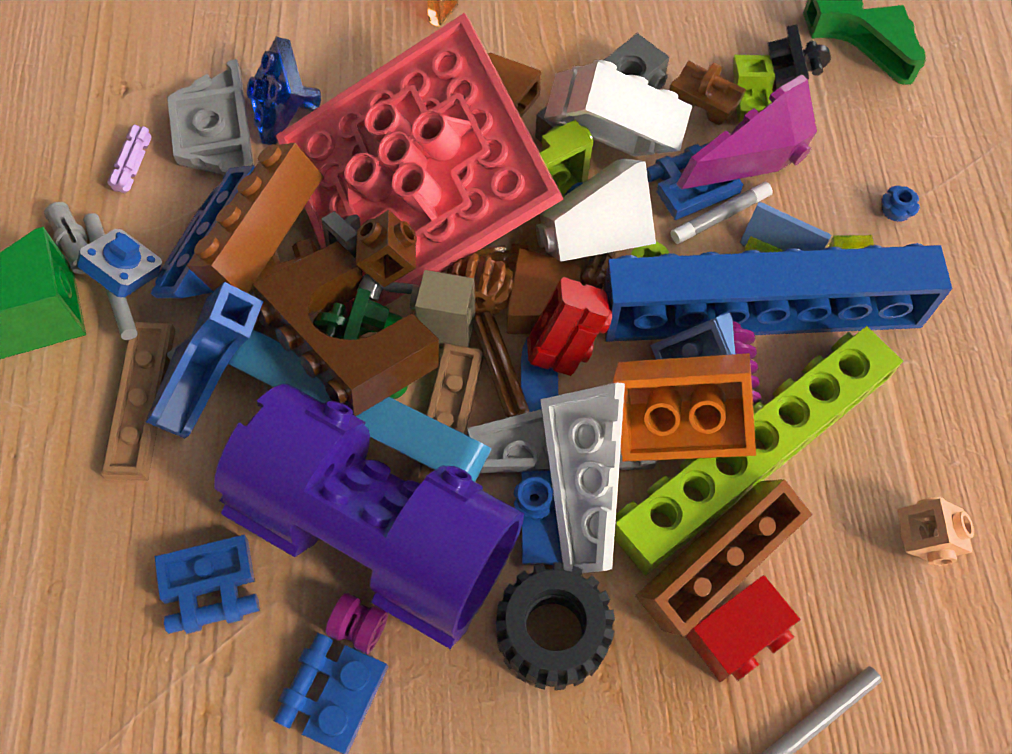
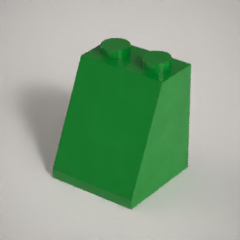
[0,227,86,359]

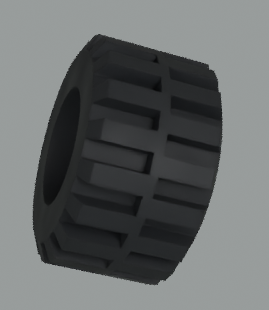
[496,562,615,691]

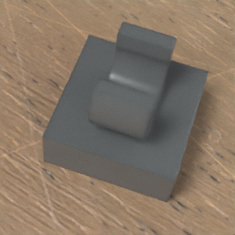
[321,211,361,258]

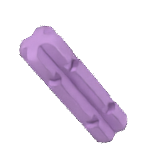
[107,125,152,193]

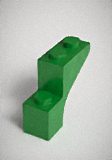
[803,0,926,85]

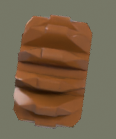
[447,253,514,315]

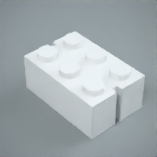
[544,60,692,157]

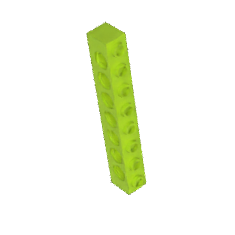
[614,326,903,576]

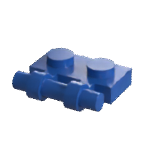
[646,142,743,220]
[155,535,260,634]
[273,633,388,754]

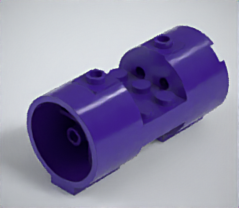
[214,384,524,649]

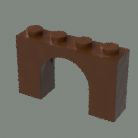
[252,241,439,416]

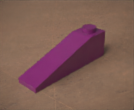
[676,75,817,189]

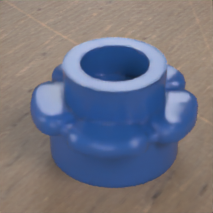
[882,186,920,222]
[513,477,555,520]

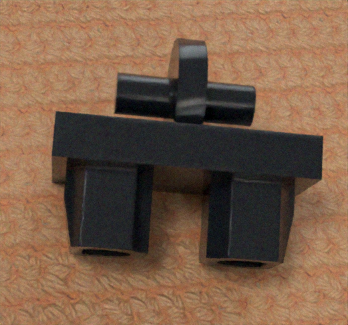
[768,24,831,90]

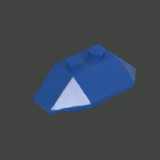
[151,165,255,298]

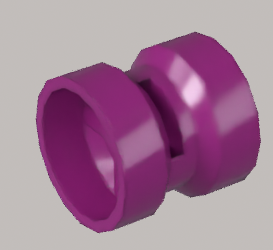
[325,593,388,654]

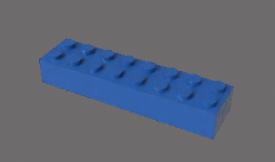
[603,243,953,342]

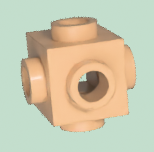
[897,497,974,566]

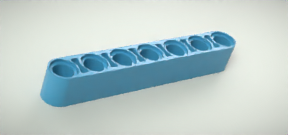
[228,329,492,482]

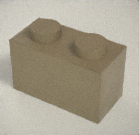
[410,270,476,349]

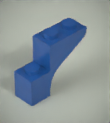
[145,282,263,439]

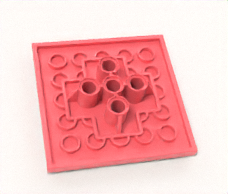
[276,13,564,316]

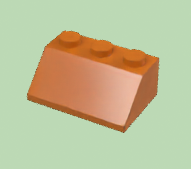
[613,353,756,462]

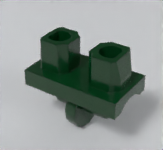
[315,287,389,340]

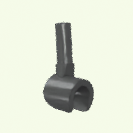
[357,274,415,302]

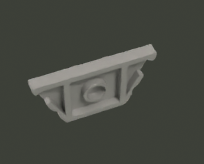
[167,59,254,175]

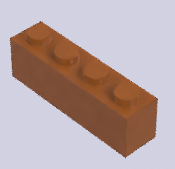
[187,143,324,293]
[635,479,813,637]

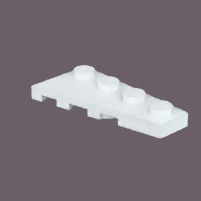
[540,383,625,573]

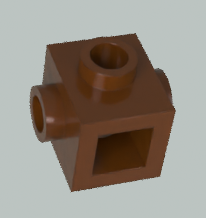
[356,210,417,287]

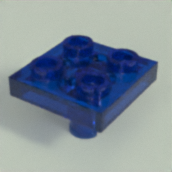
[247,36,321,145]

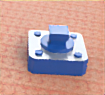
[77,229,162,298]

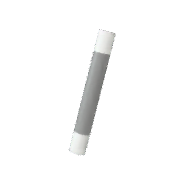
[671,182,773,244]

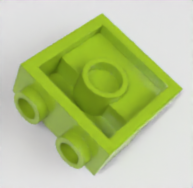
[539,119,594,197]

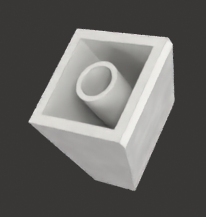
[536,159,656,262]

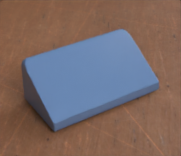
[740,202,832,253]
[650,313,735,360]

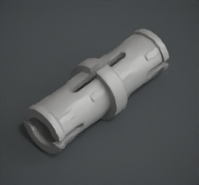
[44,202,87,274]

